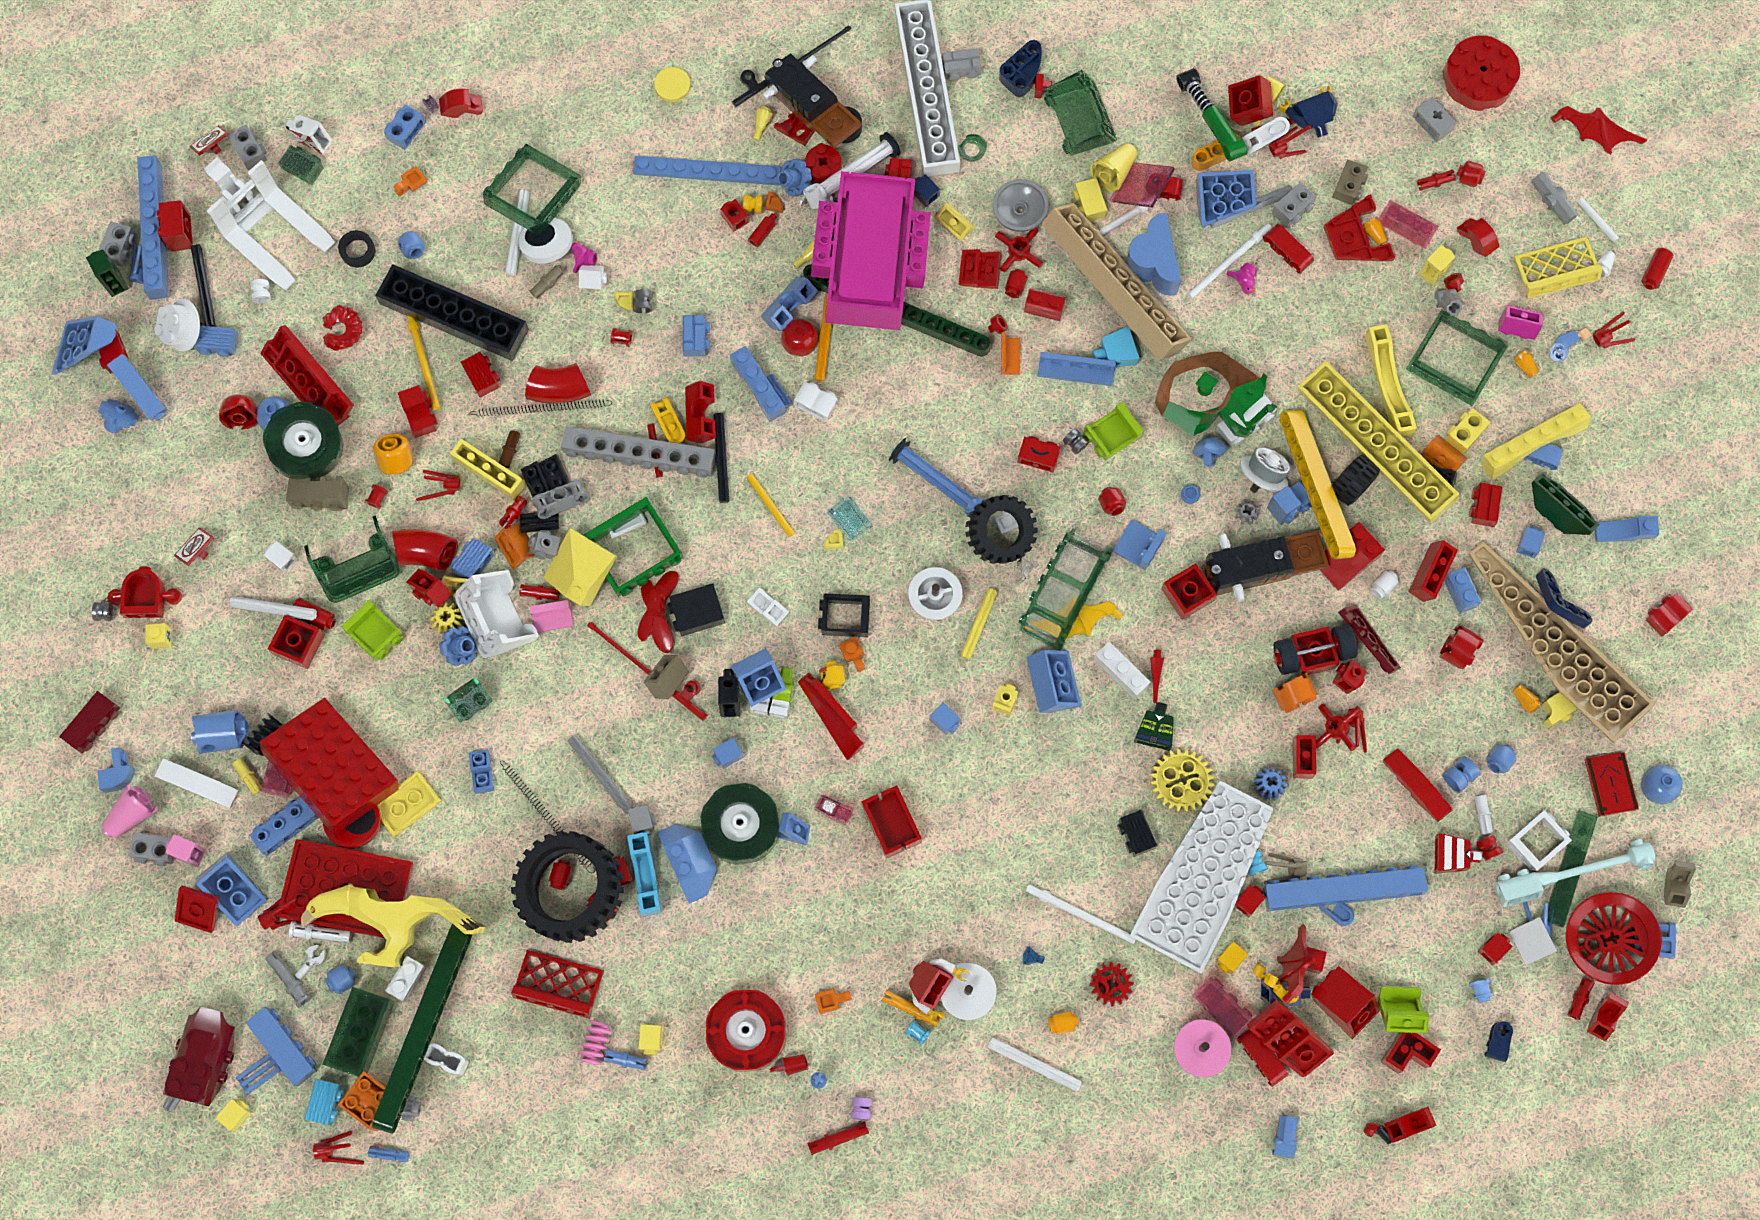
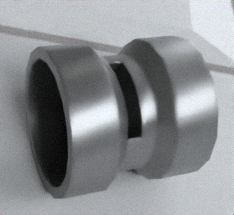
[633,289,652,313]
[1063,428,1089,455]

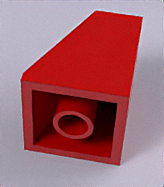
[1311,966,1380,1040]

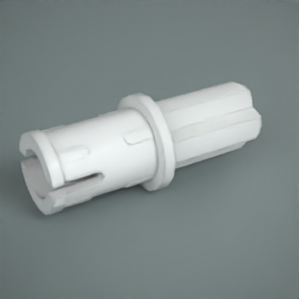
[1474,795,1493,835]

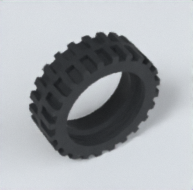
[511,831,624,943]

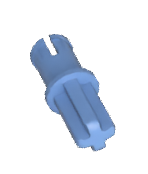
[810,1072,827,1089]

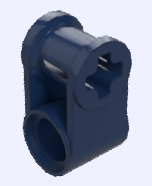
[1484,1021,1513,1062]

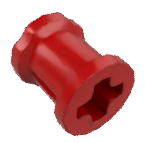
[610,328,632,347]
[364,484,388,509]

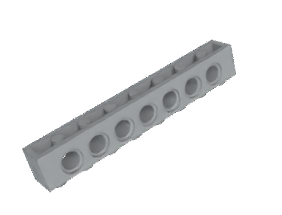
[561,426,716,478]

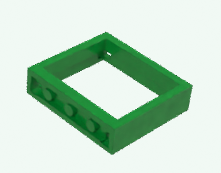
[583,497,684,597]

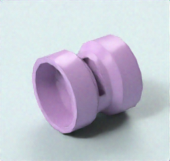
[850,1097,872,1120]

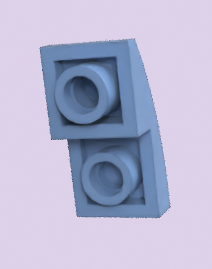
[469,749,494,794]

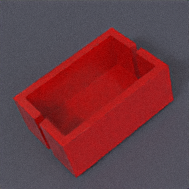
[861,785,922,859]

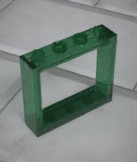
[483,144,581,236]
[1406,309,1508,406]

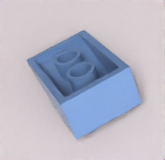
[196,852,267,927]

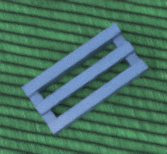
[236,1054,282,1095]

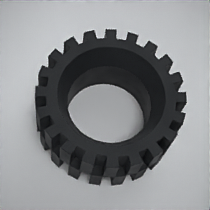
[965,495,1038,564]

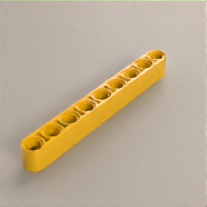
[1280,410,1356,559]

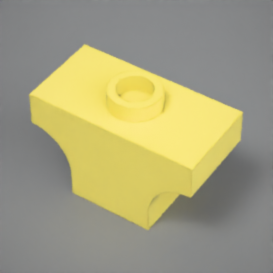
[1542,692,1578,728]

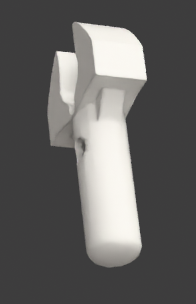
[295,945,326,980]

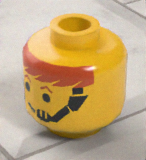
[819,661,846,690]

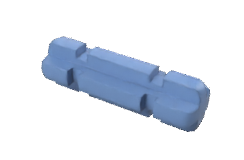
[766,374,792,408]
[368,1146,409,1162]

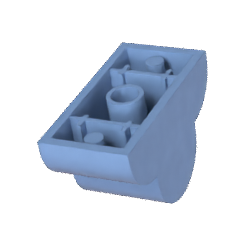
[1126,213,1181,296]

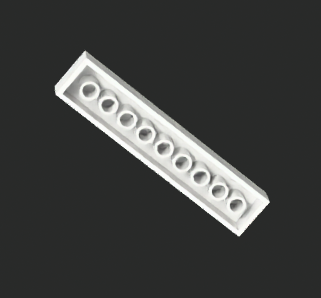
[895,0,960,177]

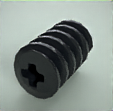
[242,713,283,756]

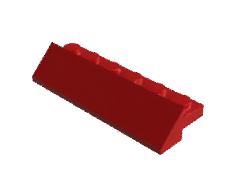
[260,325,354,433]

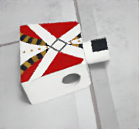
[286,115,332,154]

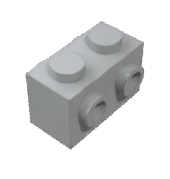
[1272,182,1316,228]

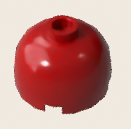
[781,319,818,357]
[219,394,257,430]

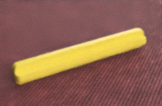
[961,588,997,660]

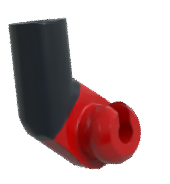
[1363,1122,1392,1144]

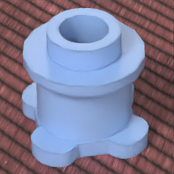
[1469,979,1493,1003]

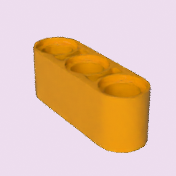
[1191,134,1240,171]

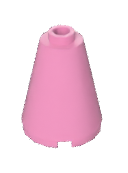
[102,784,158,838]

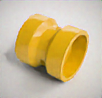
[743,195,763,214]

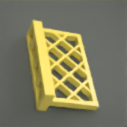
[1514,237,1602,299]

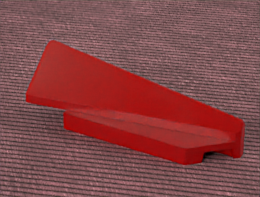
[798,672,864,761]

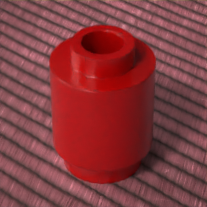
[1005,269,1028,298]
[549,860,573,890]

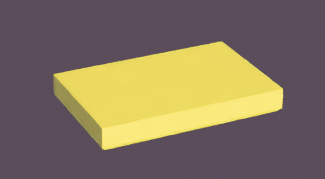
[378,771,442,838]

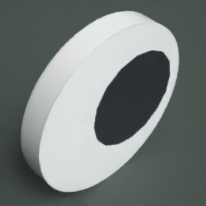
[518,217,573,264]

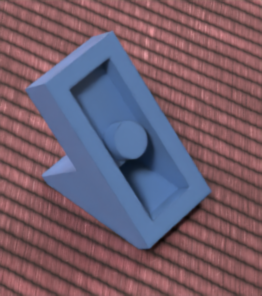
[777,812,810,845]

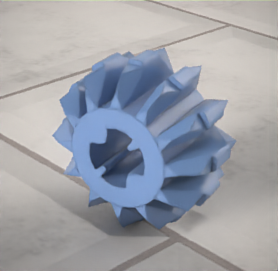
[1254,766,1288,800]

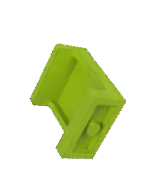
[1083,402,1144,461]
[341,600,404,662]
[1378,986,1430,1033]

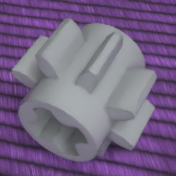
[1235,501,1259,525]
[401,1096,421,1121]

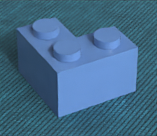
[1267,481,1312,525]

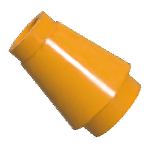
[1364,217,1388,246]
[1513,350,1540,378]
[1513,685,1542,714]

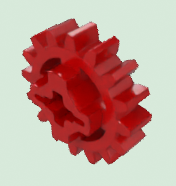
[1089,962,1134,1007]

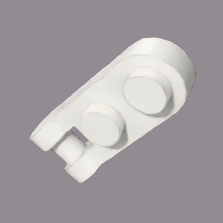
[1242,117,1290,155]

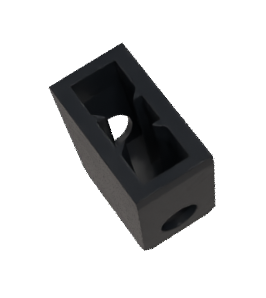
[718,669,740,717]

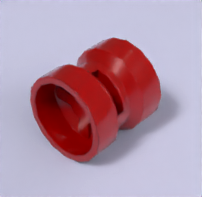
[1476,835,1503,861]

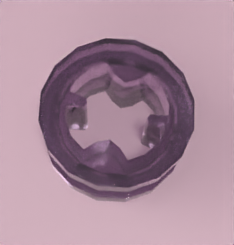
[422,95,439,113]

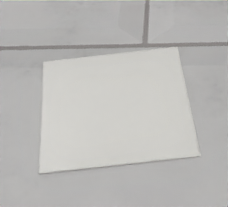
[1509,917,1557,965]

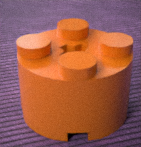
[1272,673,1317,713]

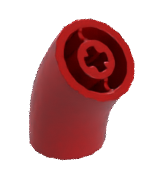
[525,363,591,403]
[392,529,458,571]

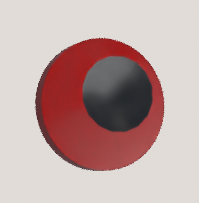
[323,805,381,849]

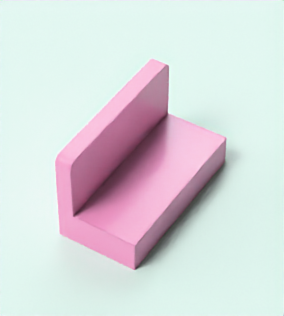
[530,600,573,633]

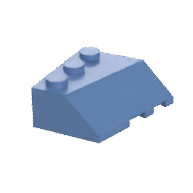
[1196,170,1256,227]
[52,316,117,375]

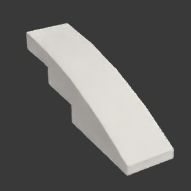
[154,759,238,808]

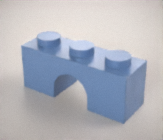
[761,276,818,331]

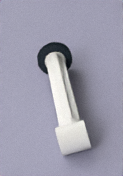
[803,132,901,209]

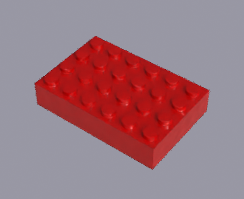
[260,697,398,836]

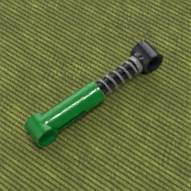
[1176,68,1248,162]

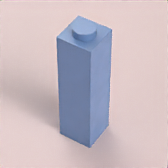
[107,354,168,421]

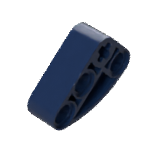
[999,40,1042,97]

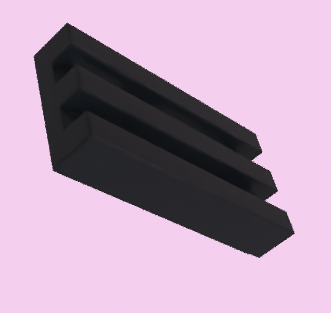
[520,511,559,533]

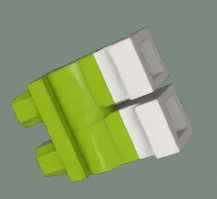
[750,667,794,719]

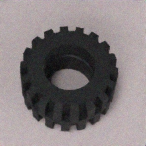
[1332,455,1380,506]

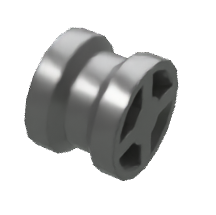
[92,602,113,621]

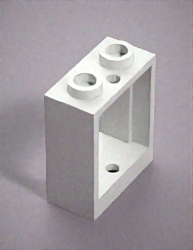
[1505,810,1572,872]

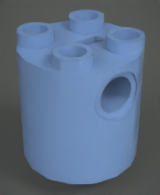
[191,710,249,754]

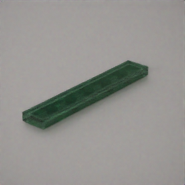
[1547,810,1598,927]

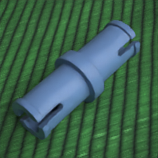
[604,1049,647,1071]

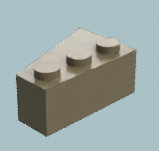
[286,476,349,511]

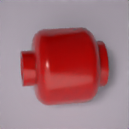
[1456,160,1486,187]
[1098,487,1126,516]

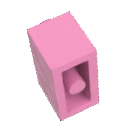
[165,835,206,868]

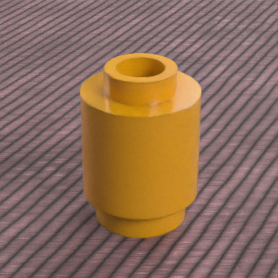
[1048,1011,1079,1035]

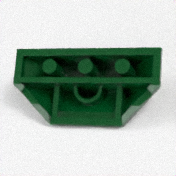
[1532,473,1599,535]

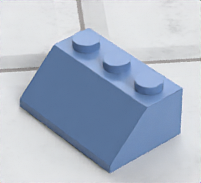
[1027,650,1081,713]

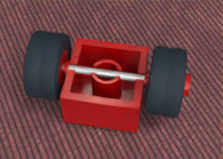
[1273,624,1358,677]

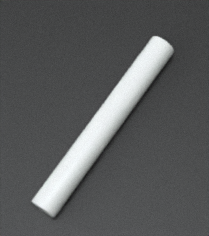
[1577,197,1619,243]

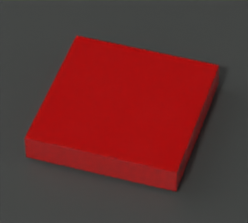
[175,885,219,933]

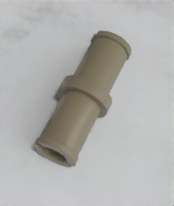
[529,265,564,299]

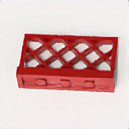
[511,950,604,1019]

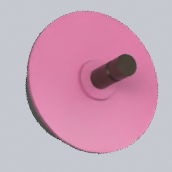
[1174,1020,1231,1077]

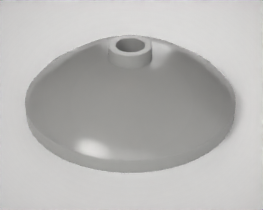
[993,179,1048,232]

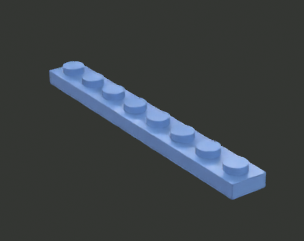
[633,156,781,186]

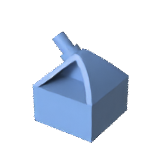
[731,648,786,707]

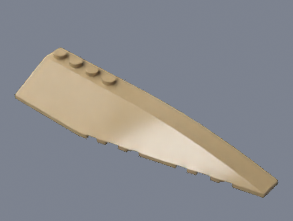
[1469,541,1655,743]

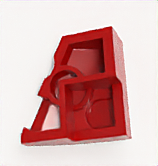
[774,113,815,146]

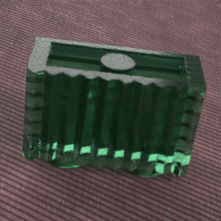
[278,145,324,185]

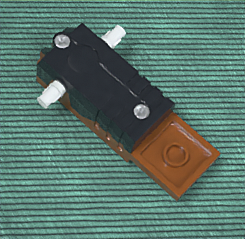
[762,53,862,148]
[1203,530,1329,602]

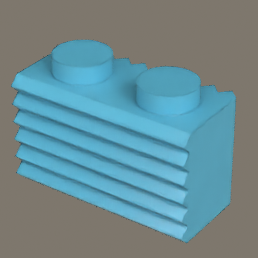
[304,1079,344,1126]

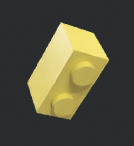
[1072,178,1107,221]

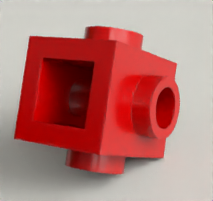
[1332,660,1367,694]

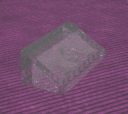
[1014,557,1034,587]

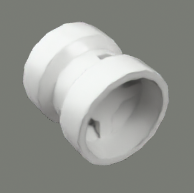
[250,279,271,304]

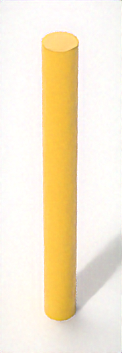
[746,473,795,538]

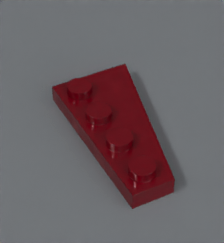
[1338,605,1401,674]

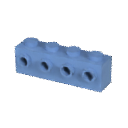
[249,797,318,856]

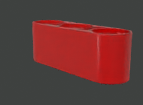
[1263,224,1314,274]
[1237,1030,1289,1087]

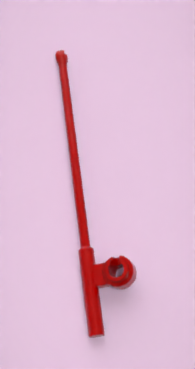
[587,622,708,721]

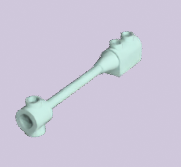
[1495,839,1655,908]

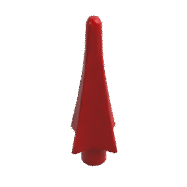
[1150,650,1165,703]

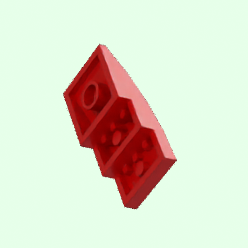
[1247,999,1334,1077]

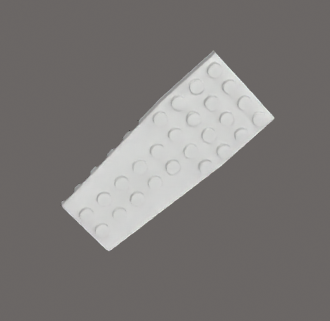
[1130,781,1273,974]

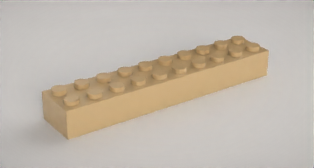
[1041,203,1192,361]

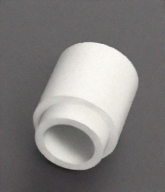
[1370,571,1399,599]

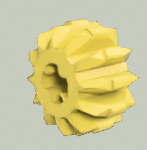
[430,602,464,634]

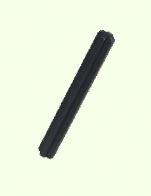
[191,244,216,327]
[713,413,729,503]

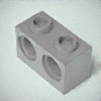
[227,125,267,170]
[98,221,136,267]
[128,832,173,866]

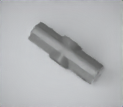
[1531,172,1578,225]

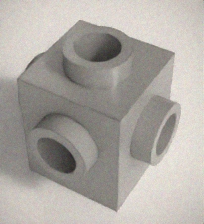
[528,530,560,559]

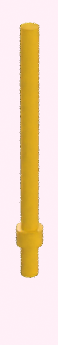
[407,316,440,411]

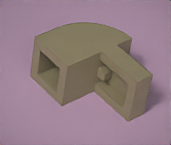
[1664,860,1696,908]

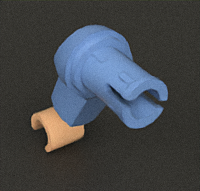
[1550,328,1592,362]

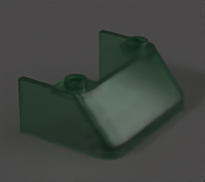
[304,515,400,603]

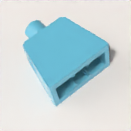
[1092,327,1139,367]

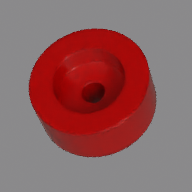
[1444,273,1464,292]
[988,314,1008,334]

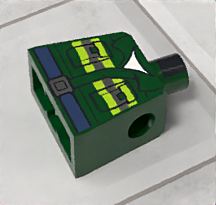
[1134,702,1174,751]

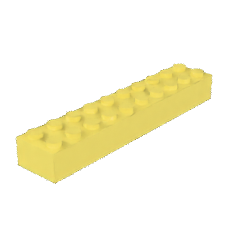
[1298,361,1460,524]

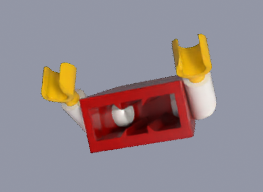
[909,959,970,1023]

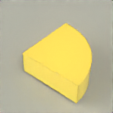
[614,292,633,311]
[824,528,843,549]

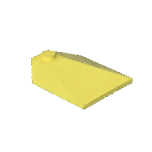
[543,528,617,607]

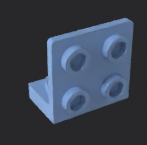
[1113,520,1167,570]

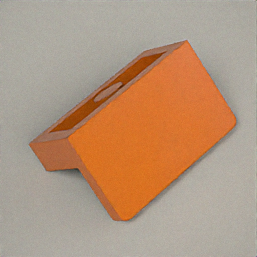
[1001,333,1020,375]
[1421,435,1468,471]
[494,524,535,569]

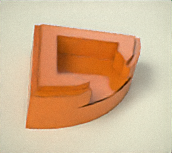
[764,191,783,213]

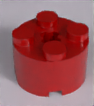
[805,143,842,184]
[1439,624,1484,669]

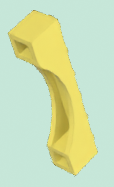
[1365,324,1417,438]
[1481,403,1591,480]

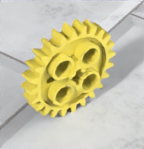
[1150,749,1214,813]

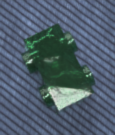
[444,677,493,723]

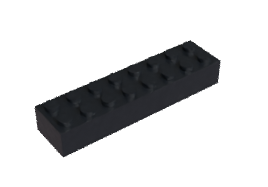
[375,264,529,361]

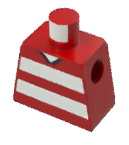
[1434,833,1482,874]

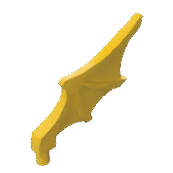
[1021,597,1124,647]

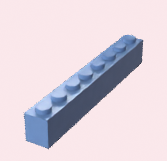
[137,155,169,300]
[1263,865,1428,912]

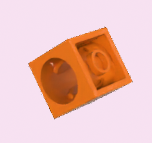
[338,1071,387,1132]

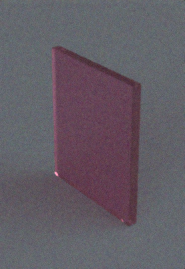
[1109,162,1175,208]

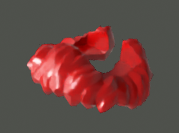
[323,304,363,351]

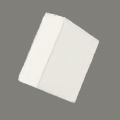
[994,512,1018,535]

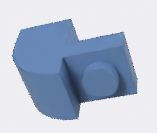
[98,747,134,793]

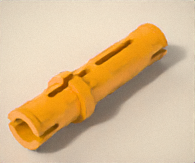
[881,990,941,1027]

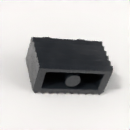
[1117,810,1157,857]

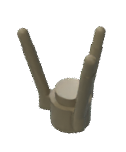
[1264,853,1307,885]

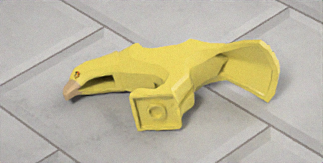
[301,884,486,967]

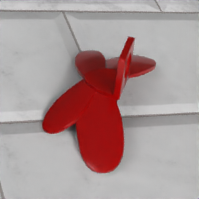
[637,571,679,653]

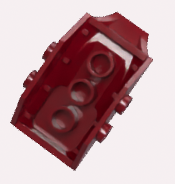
[163,1006,235,1107]

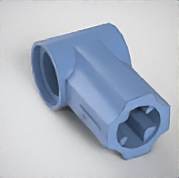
[1272,1115,1298,1159]

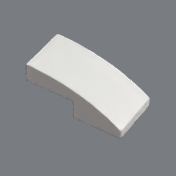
[746,587,789,626]

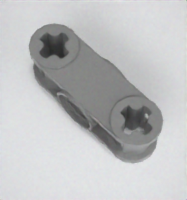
[531,480,590,519]

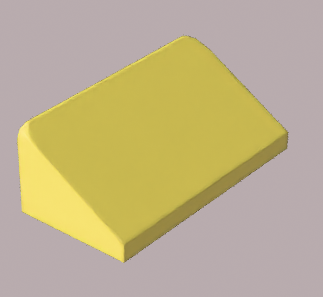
[934,203,976,241]

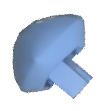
[1193,436,1228,467]

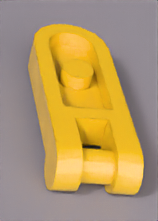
[650,396,686,444]

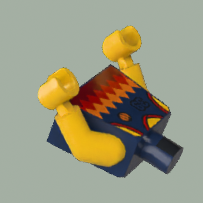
[1253,963,1311,1006]

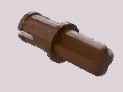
[498,430,520,468]

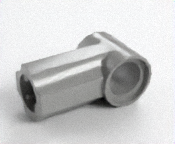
[1434,289,1462,316]

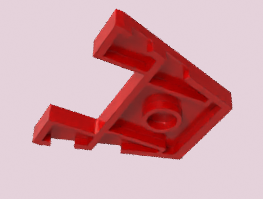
[1323,194,1395,261]

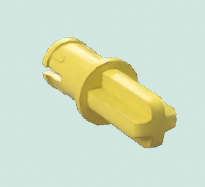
[232,758,263,795]

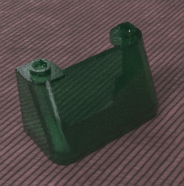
[1044,69,1117,156]

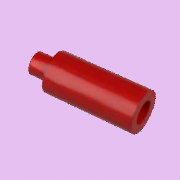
[748,213,777,248]

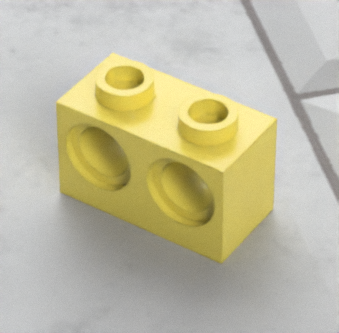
[1419,245,1456,286]
[1446,408,1491,454]

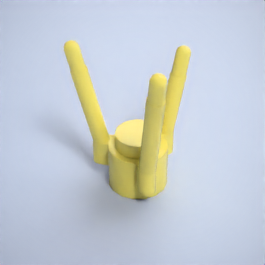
[442,575,468,597]

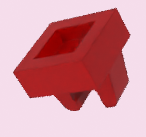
[1034,74,1052,98]

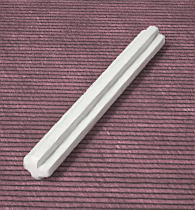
[505,190,530,276]
[229,596,317,620]
[988,1038,1082,1091]

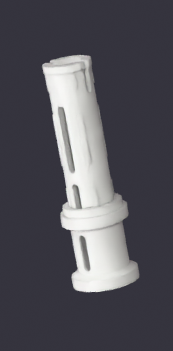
[289,920,352,943]

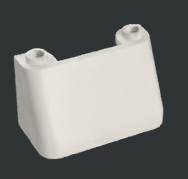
[455,570,539,658]

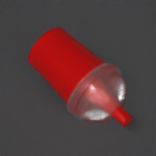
[769,1054,808,1077]

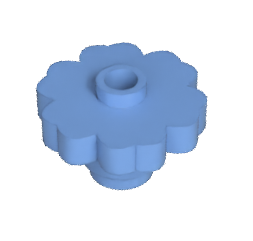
[778,158,812,197]
[98,399,139,433]
[439,626,478,666]

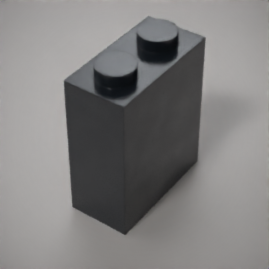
[667,583,725,637]

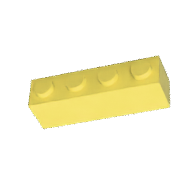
[450,439,526,501]

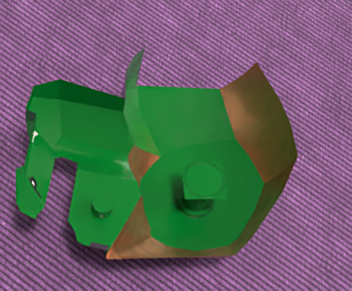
[1155,352,1278,438]

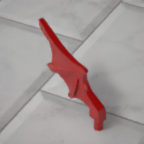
[1551,106,1647,155]
[1277,924,1315,1004]

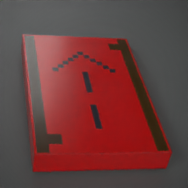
[1585,752,1639,817]

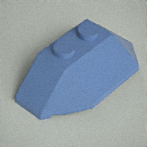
[657,824,717,904]

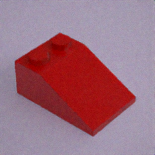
[1320,522,1385,591]

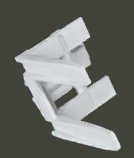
[204,157,335,291]

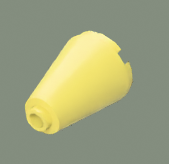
[1090,143,1137,192]

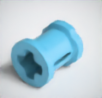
[905,1019,931,1045]

